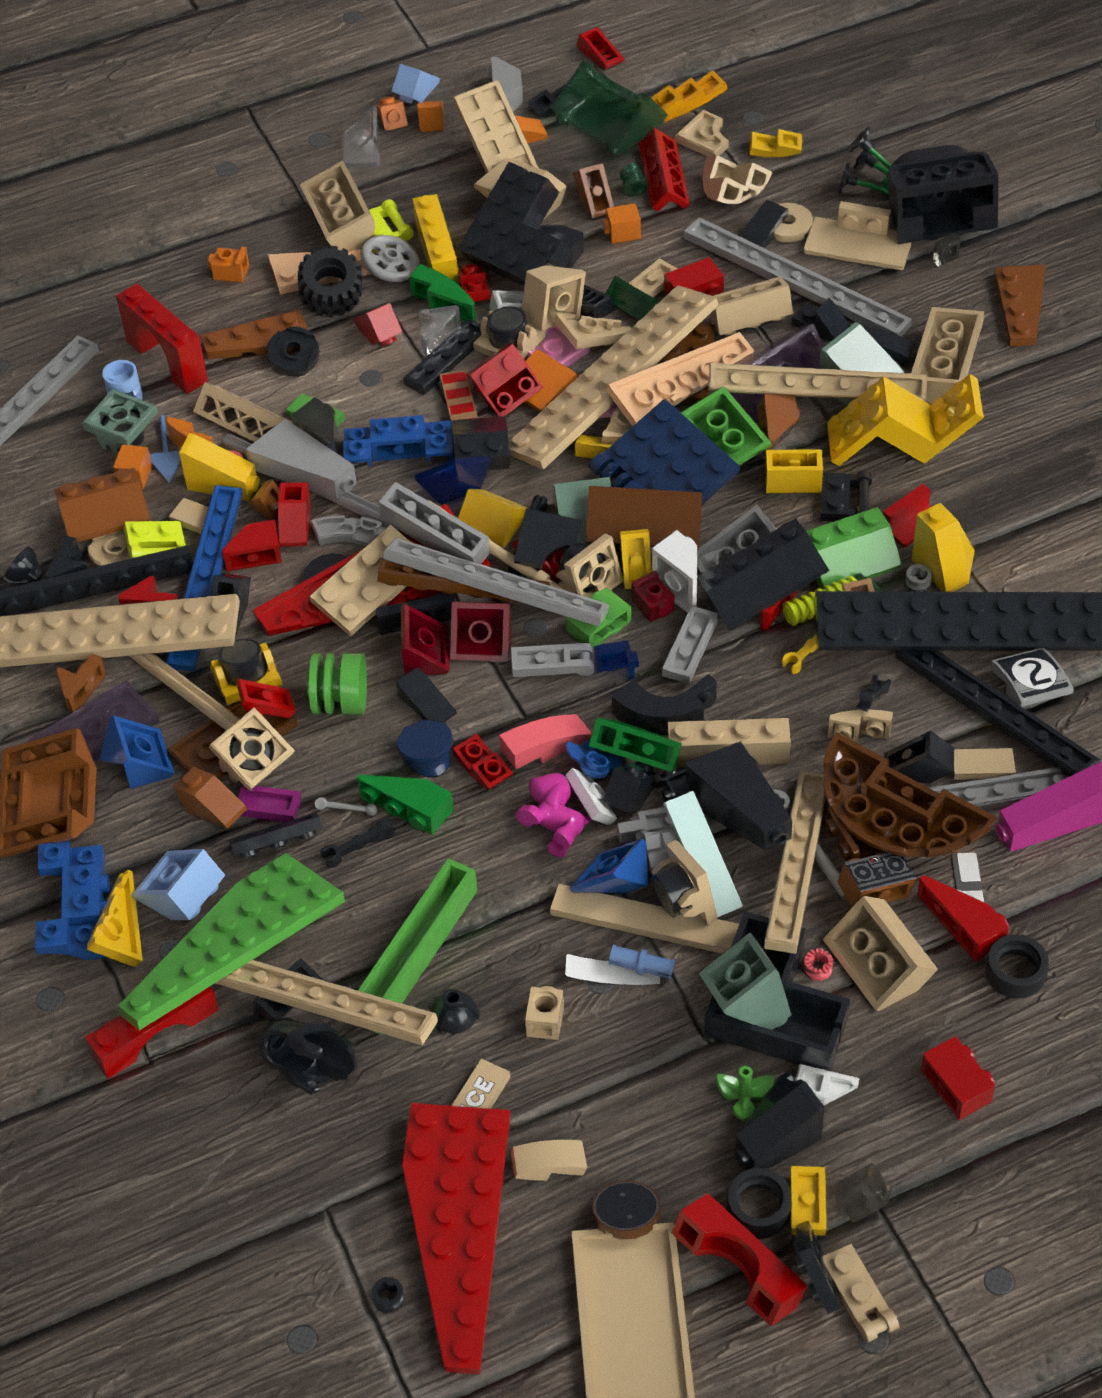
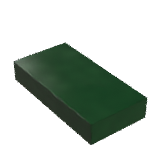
[605,276,658,320]

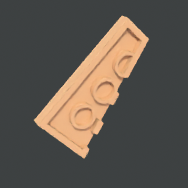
[268,249,377,295]

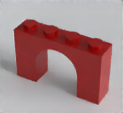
[116,283,208,395]

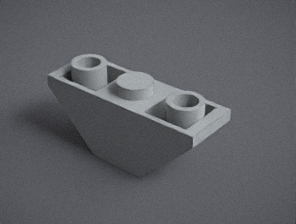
[487,57,523,111]

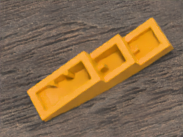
[630,70,728,128]

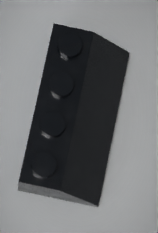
[697,518,829,630]

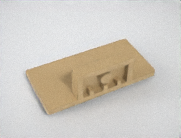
[804,201,912,271]

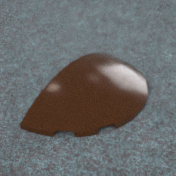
[823,732,998,858]

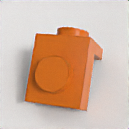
[374,96,408,131]

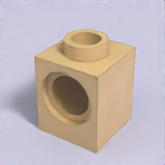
[525,986,564,1040]

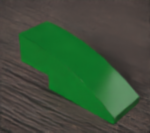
[410,264,476,322]

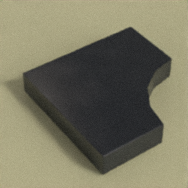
[514,508,581,569]

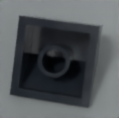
[451,416,510,472]

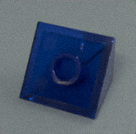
[414,456,491,505]

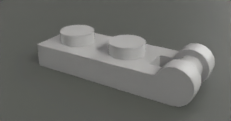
[511,643,594,677]

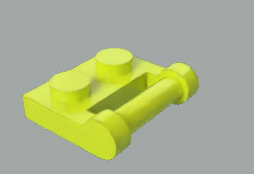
[369,199,414,252]
[124,521,186,559]

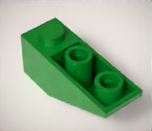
[357,774,454,835]

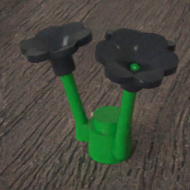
[838,126,892,196]

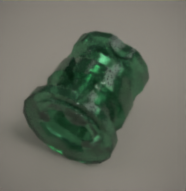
[619,163,648,197]

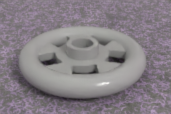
[361,235,420,282]

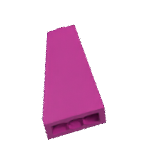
[995,761,1102,852]

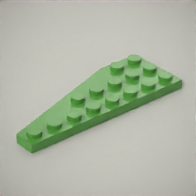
[118,853,345,1030]

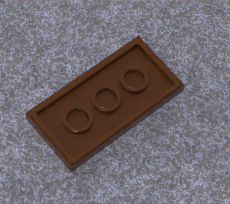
[586,486,702,550]
[167,701,298,779]

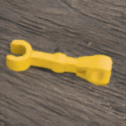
[782,634,817,674]

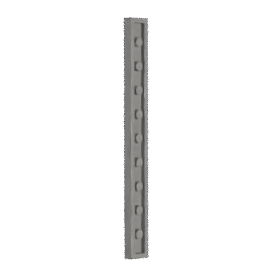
[684,217,912,337]

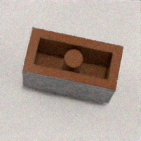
[837,852,916,907]

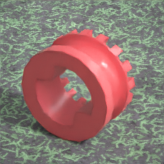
[804,948,833,981]

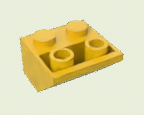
[764,449,823,493]

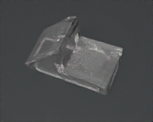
[419,305,461,355]

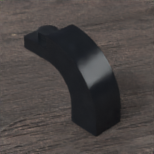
[612,674,717,735]

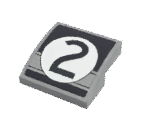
[991,648,1074,707]

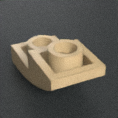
[828,710,893,743]
[511,1140,587,1181]

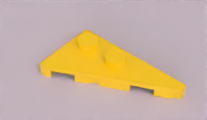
[87,870,143,967]

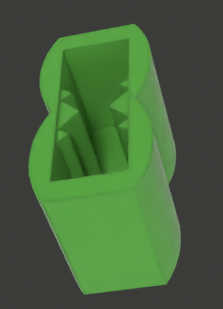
[566,588,631,649]

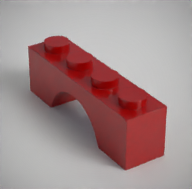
[85,987,219,1079]
[672,1193,808,1327]

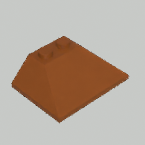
[0,728,97,859]

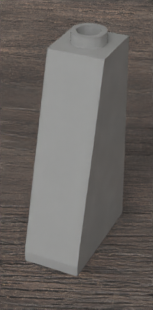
[246,419,357,499]

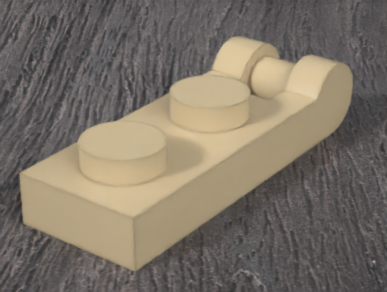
[824,1244,899,1343]

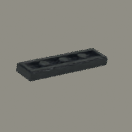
[403,318,482,395]

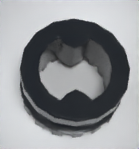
[372,1277,404,1313]

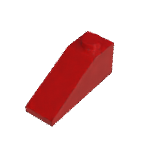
[917,875,1009,962]

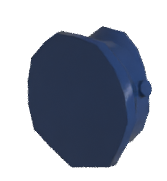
[396,720,453,777]

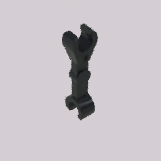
[856,675,891,712]
[320,817,394,868]

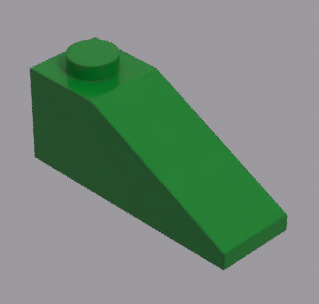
[589,717,682,772]

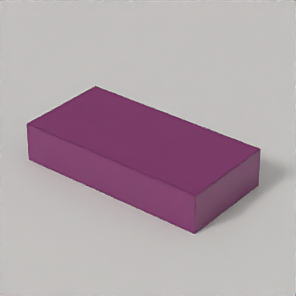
[238,784,302,822]

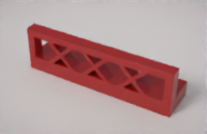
[638,128,690,212]

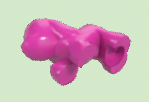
[516,773,592,857]

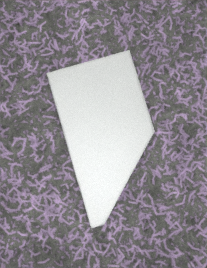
[795,1064,859,1105]

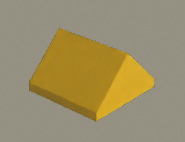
[458,489,529,549]

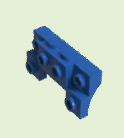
[343,415,454,466]
[35,841,110,960]

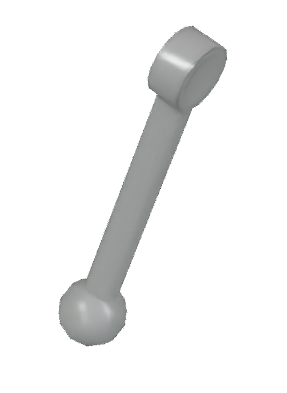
[314,797,377,816]

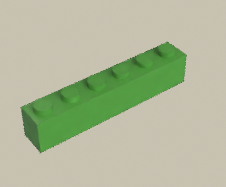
[358,858,478,1035]

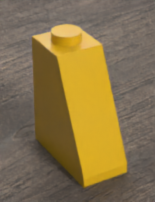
[179,433,260,502]

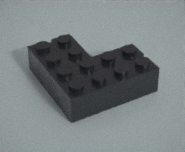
[457,162,574,287]
[704,911,850,1071]

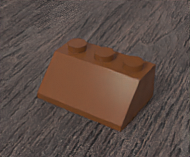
[54,468,151,542]

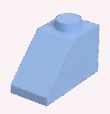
[392,64,440,104]

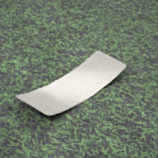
[565,954,660,985]

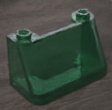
[550,60,668,156]

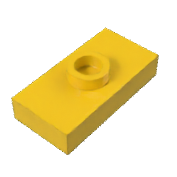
[620,529,652,589]
[790,1166,826,1236]

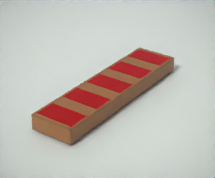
[440,369,478,421]

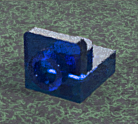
[594,640,639,680]

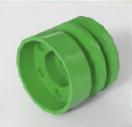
[307,653,367,715]

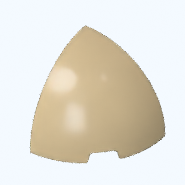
[703,155,772,204]

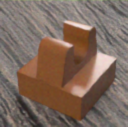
[250,480,280,520]

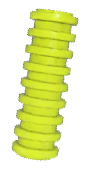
[783,575,857,626]

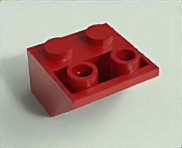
[465,344,543,417]

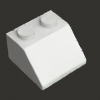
[652,530,697,613]

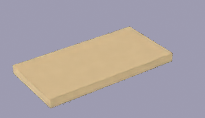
[572,1222,695,1398]

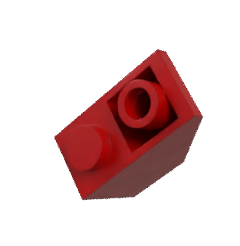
[278,482,312,546]

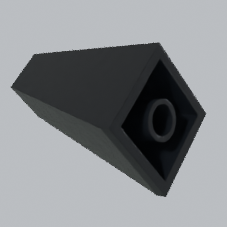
[686,741,792,850]

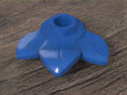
[566,739,622,779]

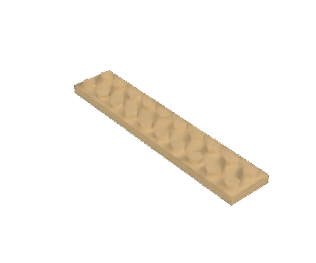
[509,285,719,470]
[0,594,240,667]

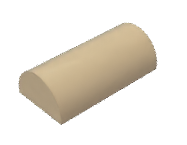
[300,161,375,251]
[911,307,984,404]

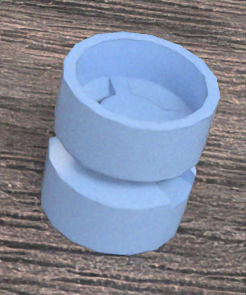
[102,360,143,400]

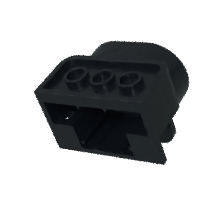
[886,145,999,244]

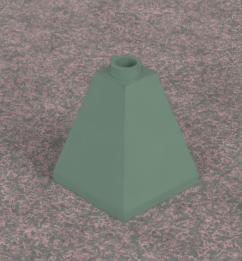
[699,933,791,1030]

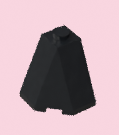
[734,1073,825,1170]

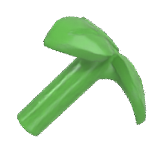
[716,1066,774,1121]

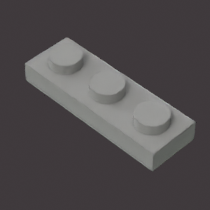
[662,606,719,684]

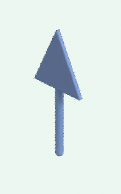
[150,415,181,484]

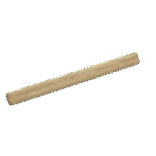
[129,653,248,731]

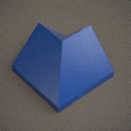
[99,715,175,789]
[569,838,648,893]

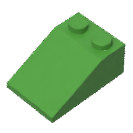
[681,387,772,466]

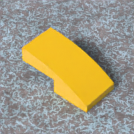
[749,129,802,157]

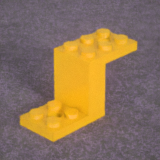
[827,374,984,466]

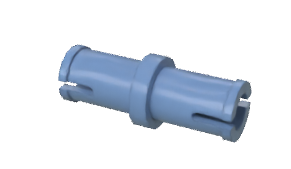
[608,944,675,980]

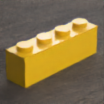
[412,194,459,283]

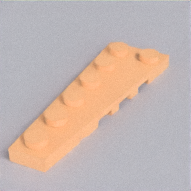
[607,332,754,426]

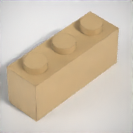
[710,277,793,335]

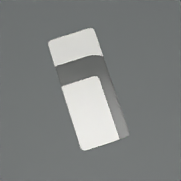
[952,853,984,902]

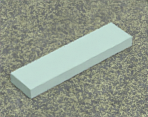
[664,791,743,917]

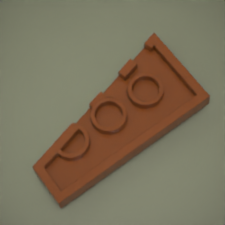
[994,264,1046,347]
[200,309,308,359]

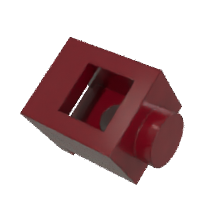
[631,570,675,622]

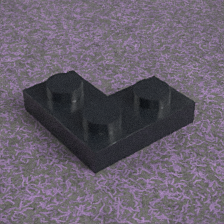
[793,1220,841,1314]

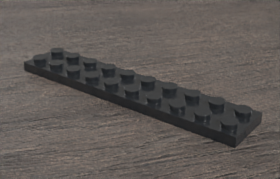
[814,591,1102,651]

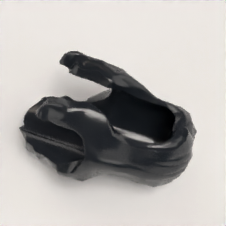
[259,1017,358,1094]

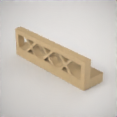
[193,382,302,442]

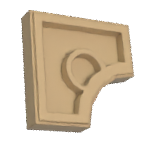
[675,110,729,157]

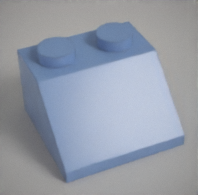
[132,849,225,921]

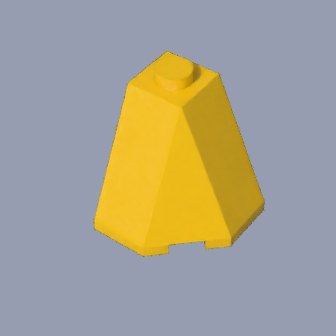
[912,503,975,592]

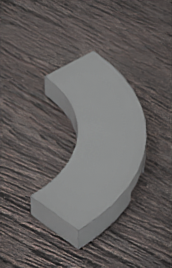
[310,515,387,546]

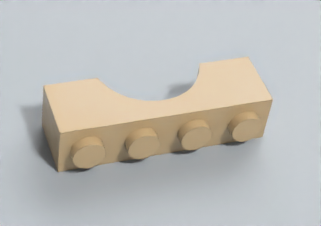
[668,718,791,768]

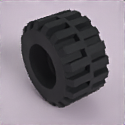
[297,245,362,317]

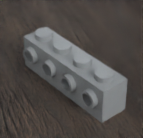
[379,482,489,564]

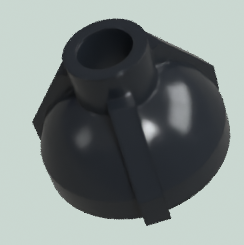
[3,546,44,584]
[432,989,480,1034]

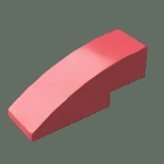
[499,714,592,769]

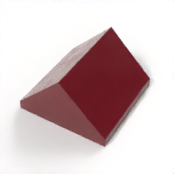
[450,601,512,662]
[401,603,450,675]

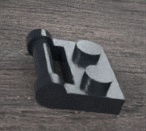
[820,471,872,521]

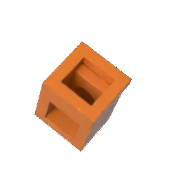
[208,246,249,283]

